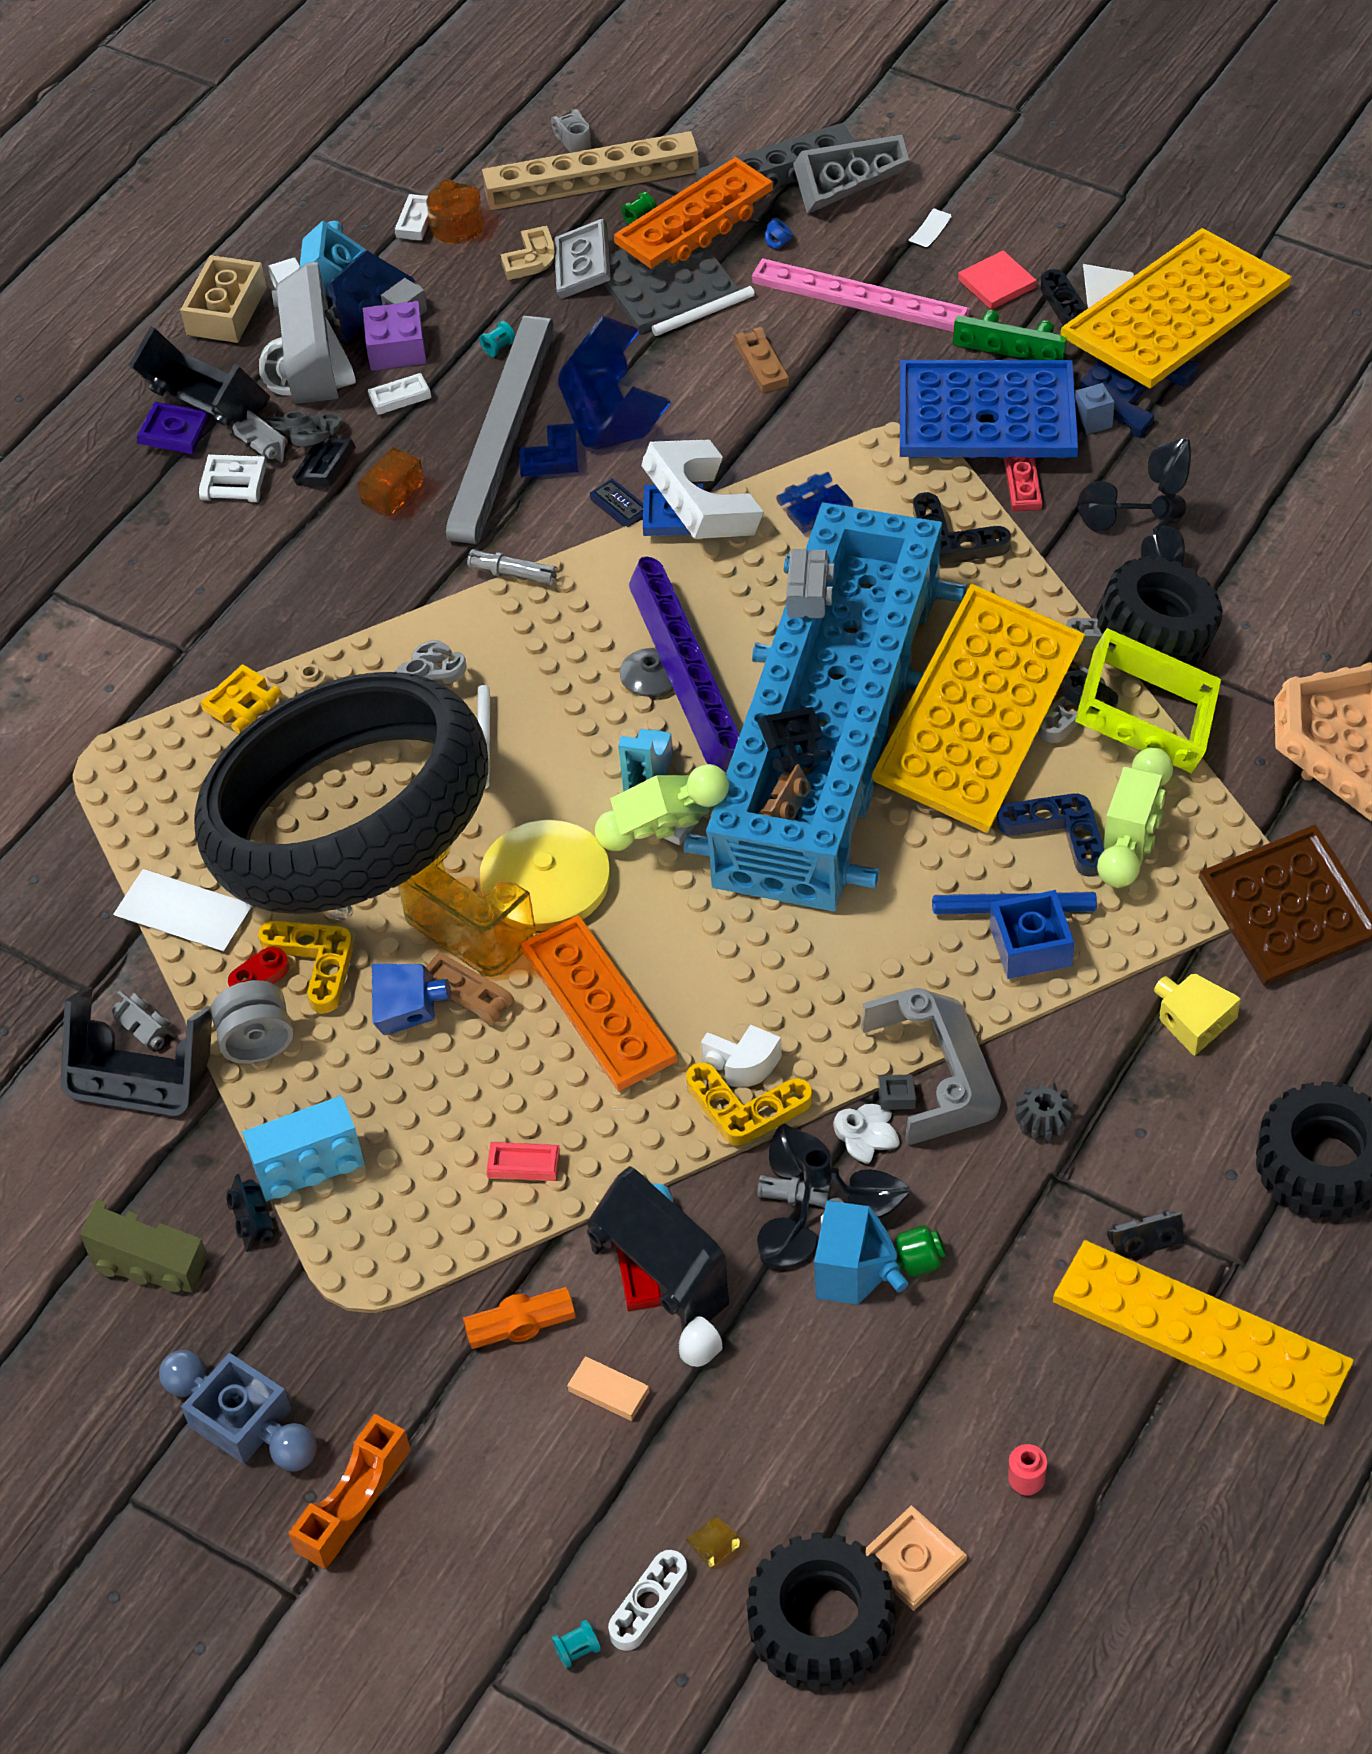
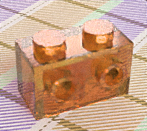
[358,447,424,516]

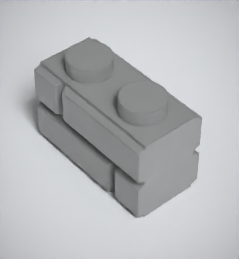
[786,549,834,618]

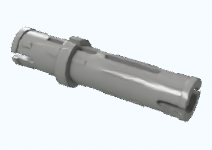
[467,549,558,585]

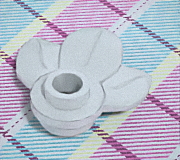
[833,1104,900,1164]

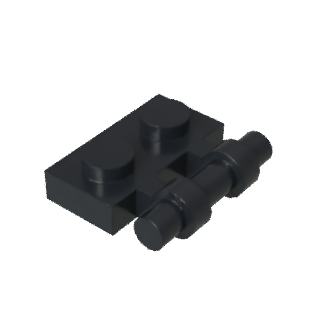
[757,707,829,772]

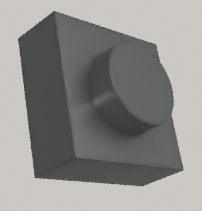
[878,1074,916,1110]

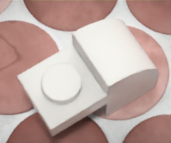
[701,1025,782,1087]

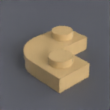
[500,226,555,280]

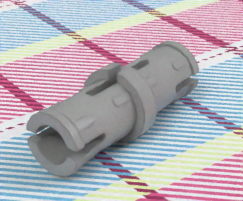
[757,1175,831,1208]

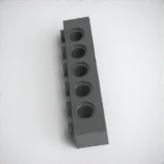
[695,123,856,189]

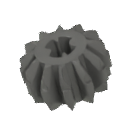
[1015,1081,1074,1142]

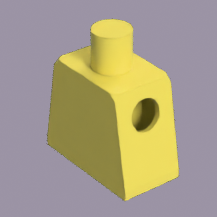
[1154,974,1241,1056]

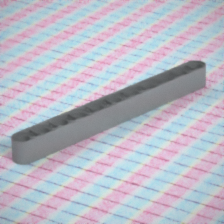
[446,315,554,545]

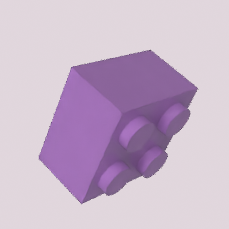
[363,301,426,371]

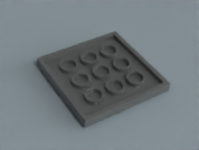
[603,247,739,334]

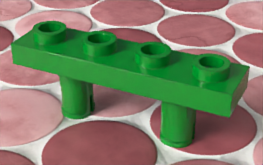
[953,310,1067,360]

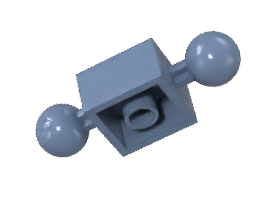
[159,1350,317,1471]

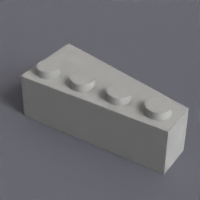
[793,135,909,214]

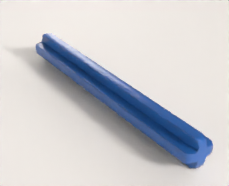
[932,892,1097,914]

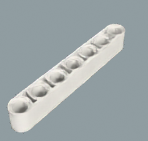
[268,258,356,389]

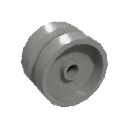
[211,980,293,1064]

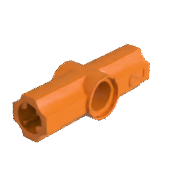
[463,1287,576,1349]

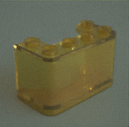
[398,847,537,977]

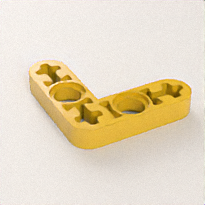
[258,921,353,1014]
[686,1062,812,1146]

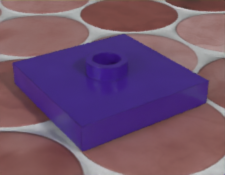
[137,402,209,454]

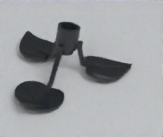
[1077,439,1191,566]
[757,1123,910,1268]

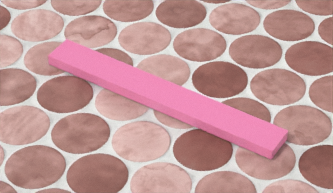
[752,258,970,332]

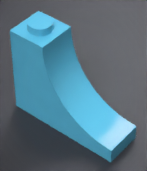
[618,729,673,792]

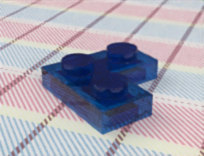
[519,423,579,477]

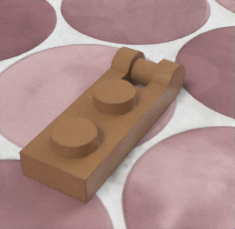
[734,327,789,394]
[426,952,514,1025]

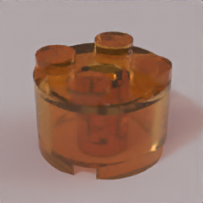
[426,180,483,244]

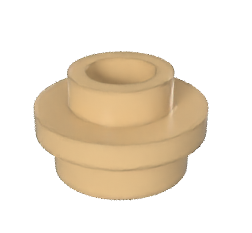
[295,664,326,691]

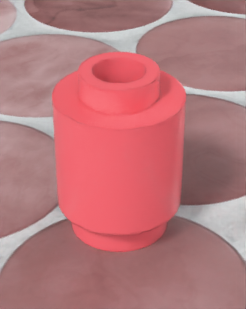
[1008,1444,1047,1496]

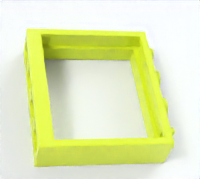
[1075,628,1221,773]

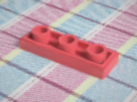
[1004,457,1042,512]

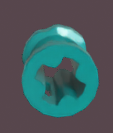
[479,321,516,357]
[551,1619,601,1669]

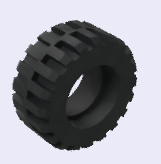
[1096,556,1223,666]
[1256,1081,1372,1221]
[747,1532,895,1692]

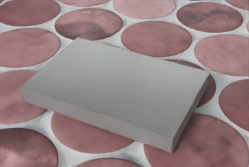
[554,219,611,299]

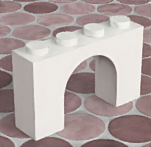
[641,440,764,539]

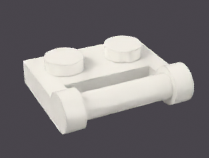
[199,455,267,503]

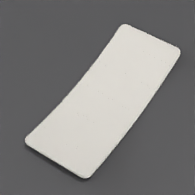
[909,209,951,247]

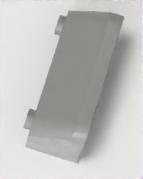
[272,262,339,404]
[861,988,1001,1146]

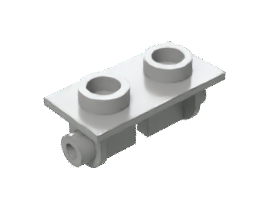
[233,410,285,463]
[112,990,177,1050]

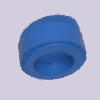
[765,218,793,249]

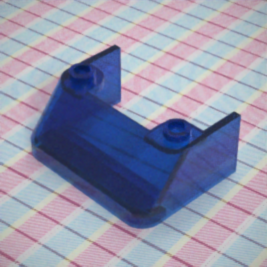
[558,315,671,450]

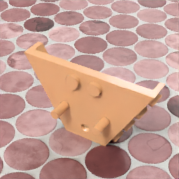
[1274,662,1372,821]

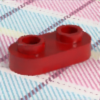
[228,947,289,987]

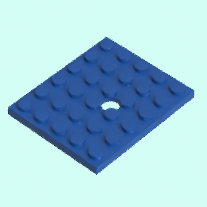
[900,360,1078,458]

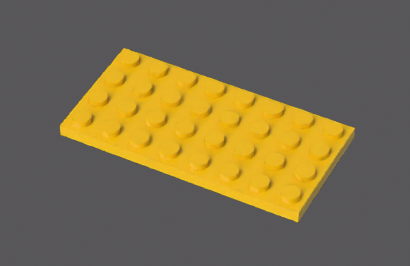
[1060,228,1292,388]
[871,584,1085,833]

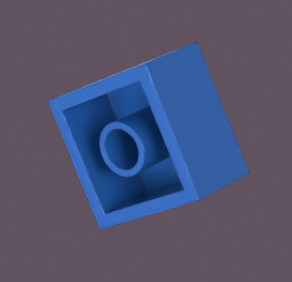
[990,890,1074,979]

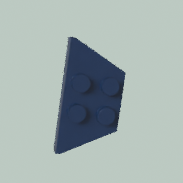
[326,250,415,344]

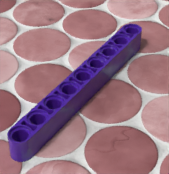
[629,556,740,772]

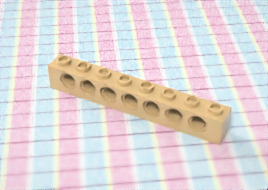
[482,131,699,210]

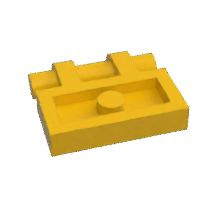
[200,664,282,734]

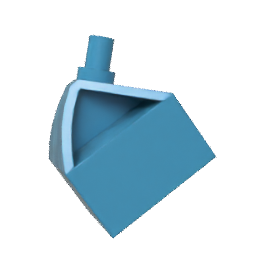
[814,1200,909,1305]

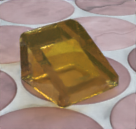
[686,1517,739,1568]

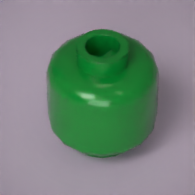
[895,1225,947,1278]

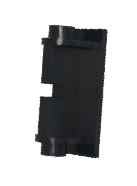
[226,1174,275,1252]
[1107,1210,1184,1258]

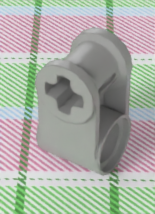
[551,109,592,153]

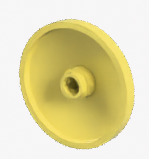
[480,820,610,931]

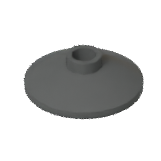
[620,648,673,697]

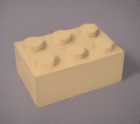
[180,255,267,343]

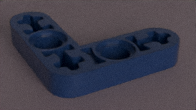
[998,793,1104,877]

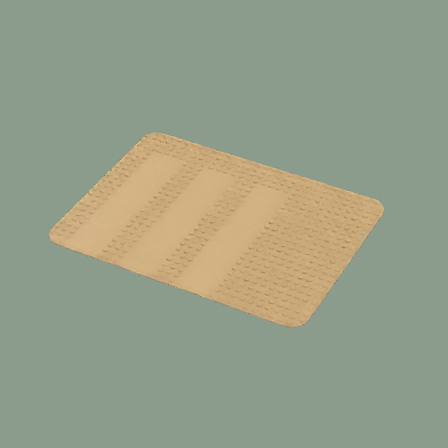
[73,422,1270,1313]

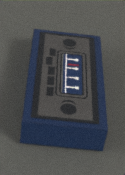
[590,478,643,527]

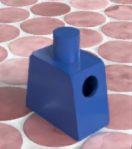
[372,963,451,1035]

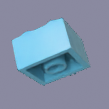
[299,221,366,297]

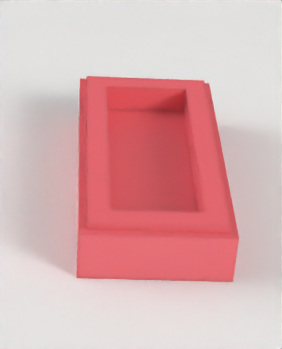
[486,1142,560,1181]

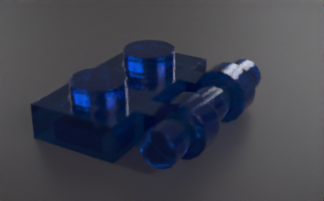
[776,472,853,534]

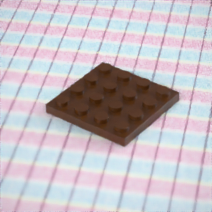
[1198,824,1372,985]

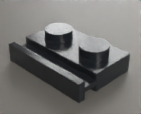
[292,438,356,487]

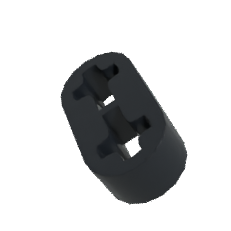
[1061,670,1118,711]

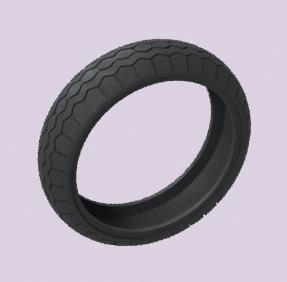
[194,672,488,914]

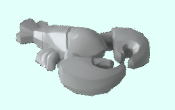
[394,640,467,684]

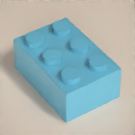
[242,1095,365,1201]

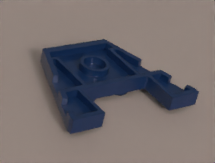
[1080,360,1199,438]

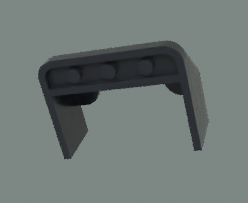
[128,326,271,427]
[61,987,212,1116]
[587,1166,729,1332]

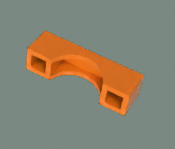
[288,1414,411,1570]

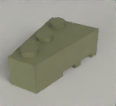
[80,1199,208,1293]

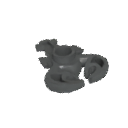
[260,411,342,446]

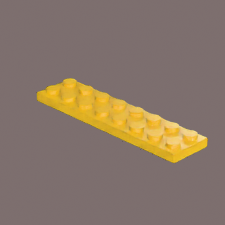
[1053,1240,1354,1425]

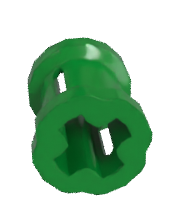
[621,192,657,224]

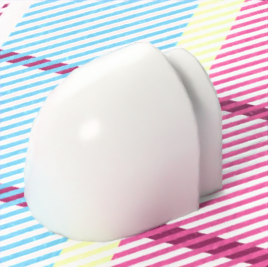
[679,1316,723,1367]

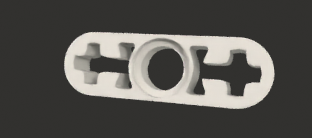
[608,1550,688,1651]

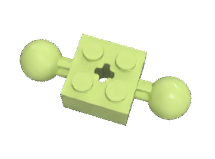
[1097,748,1173,888]
[595,764,729,851]

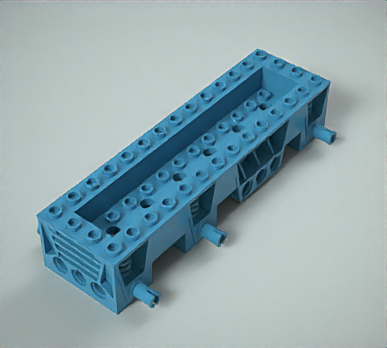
[684,502,967,912]

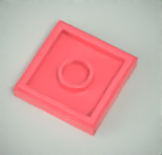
[958,250,1037,310]

